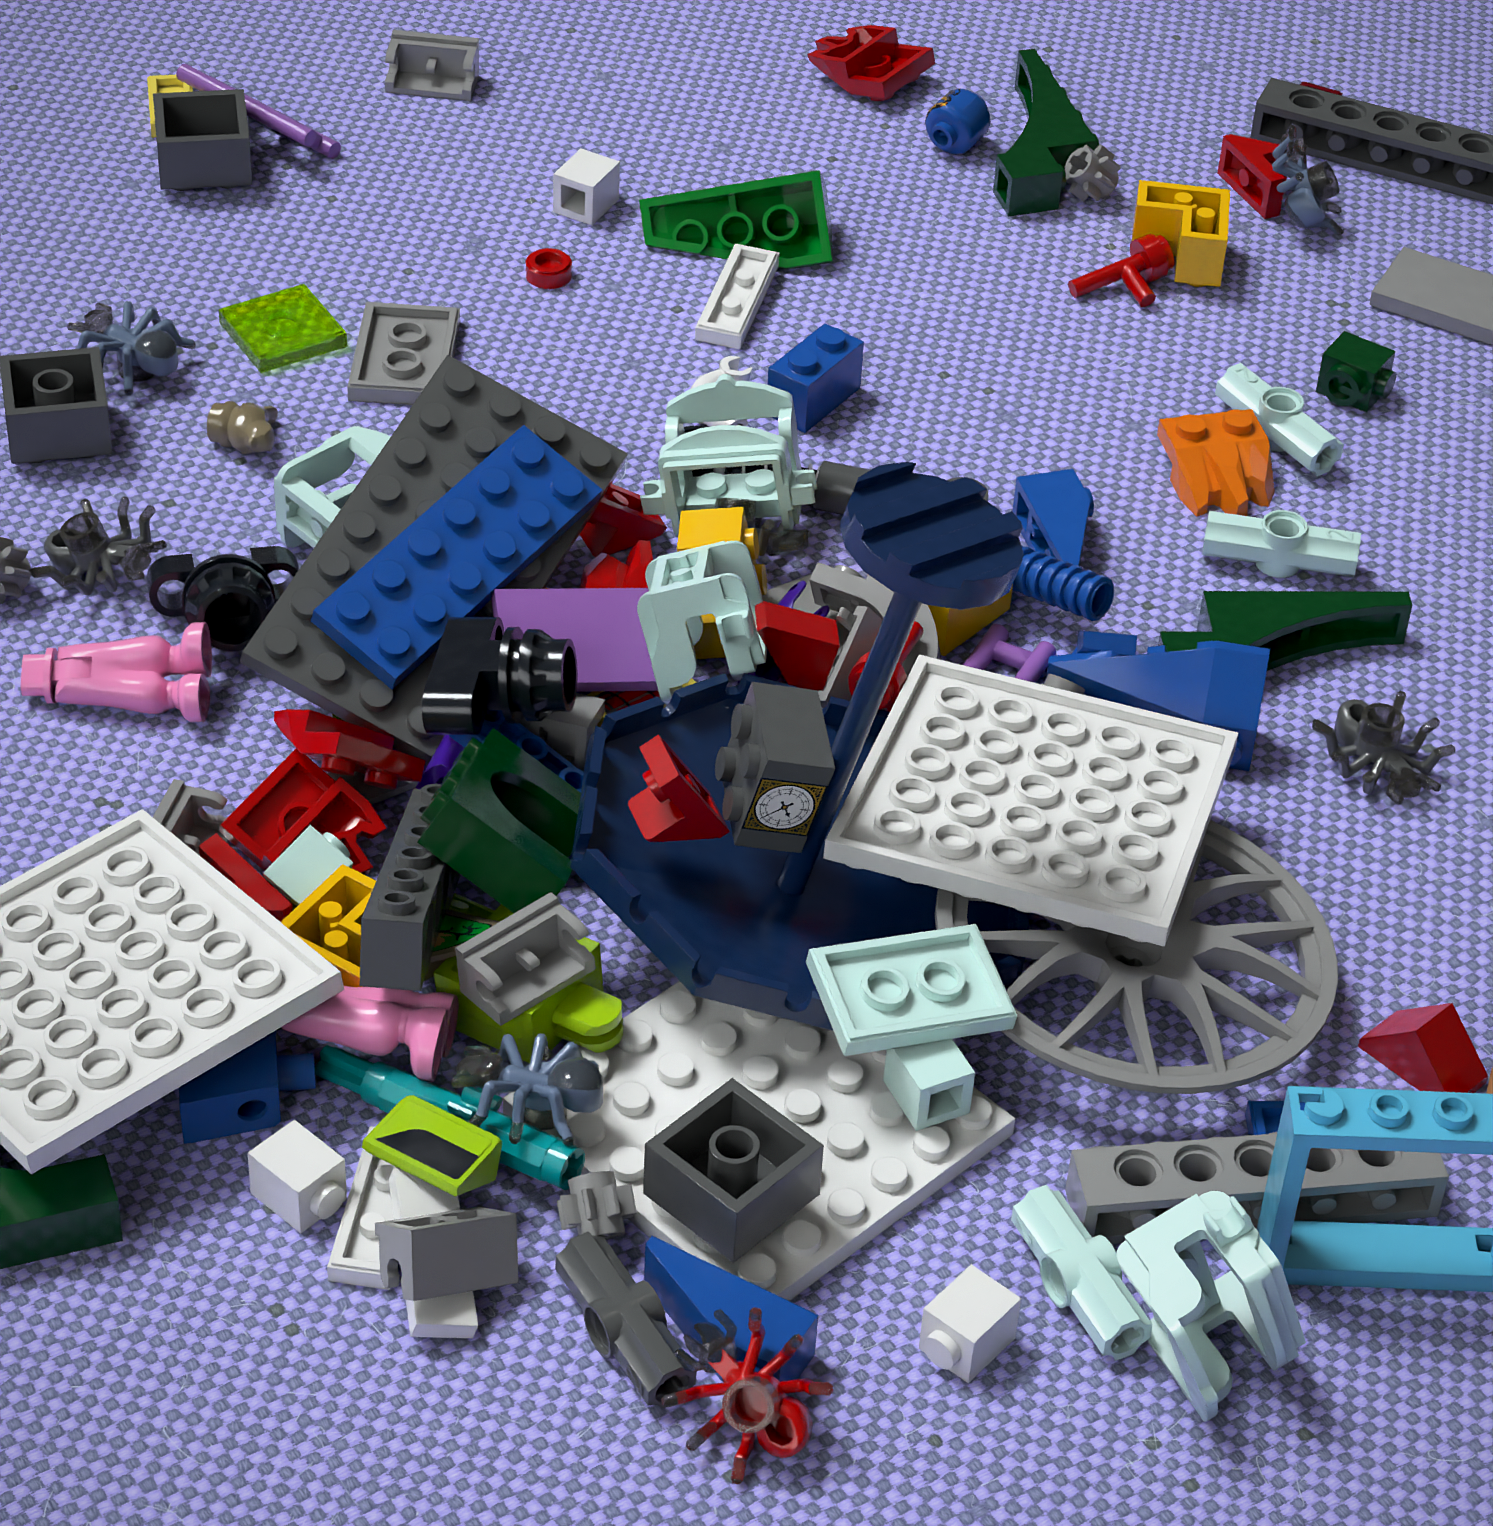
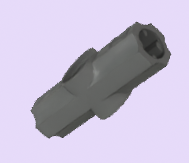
[555,1232,697,1409]

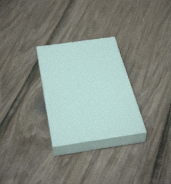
[806,924,1017,1056]

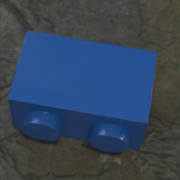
[767,323,864,433]

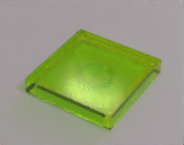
[218,284,347,373]

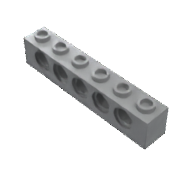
[1065,1132,1449,1244]

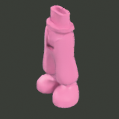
[20,622,212,722]
[281,986,459,1082]

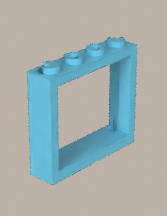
[1257,1086,1493,1292]

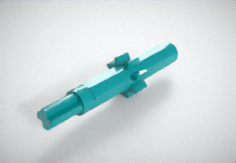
[314,1045,585,1190]

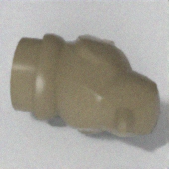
[207,401,278,454]

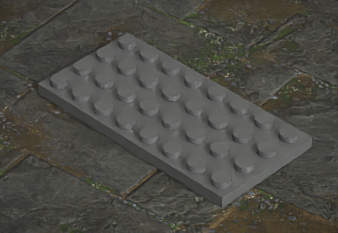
[240,355,628,766]

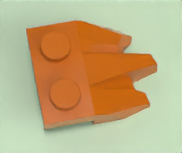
[1157,409,1275,517]

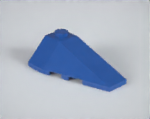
[1046,640,1270,771]

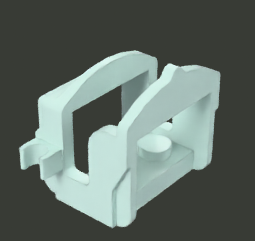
[640,374,817,537]
[274,426,391,548]
[637,540,767,705]
[1116,1191,1306,1422]

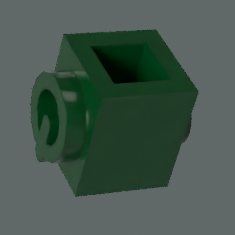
[1316,331,1397,413]

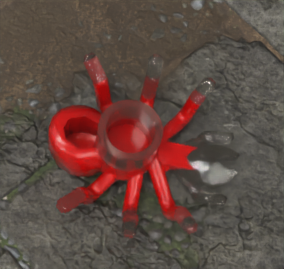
[661,1307,834,1485]

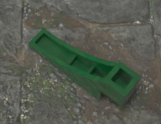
[993,48,1099,217]
[1158,591,1413,671]

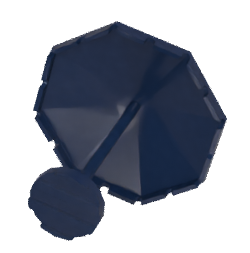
[570,462,1029,1031]

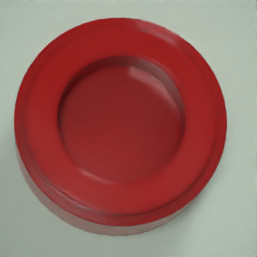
[525,248,572,289]

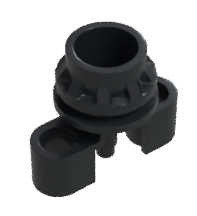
[146,546,299,652]
[422,617,578,735]

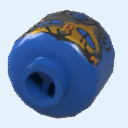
[925,88,991,155]

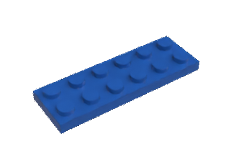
[311,425,603,690]

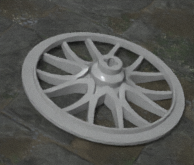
[935,820,1338,1094]

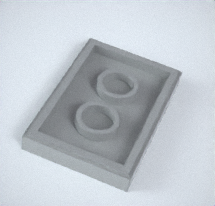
[1369,247,1493,345]
[347,302,460,405]

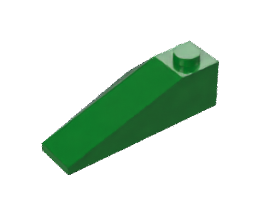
[639,170,833,269]

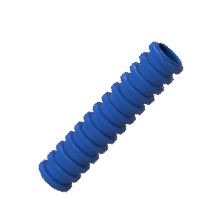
[1012,545,1114,621]

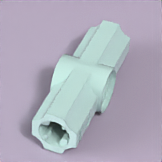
[1215,363,1344,477]
[1202,510,1361,578]
[1011,1185,1153,1361]

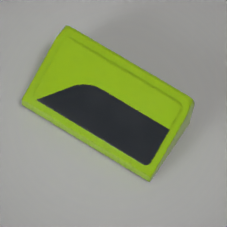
[362,1095,502,1197]

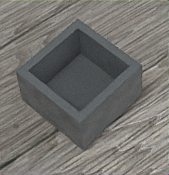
[153,89,252,191]

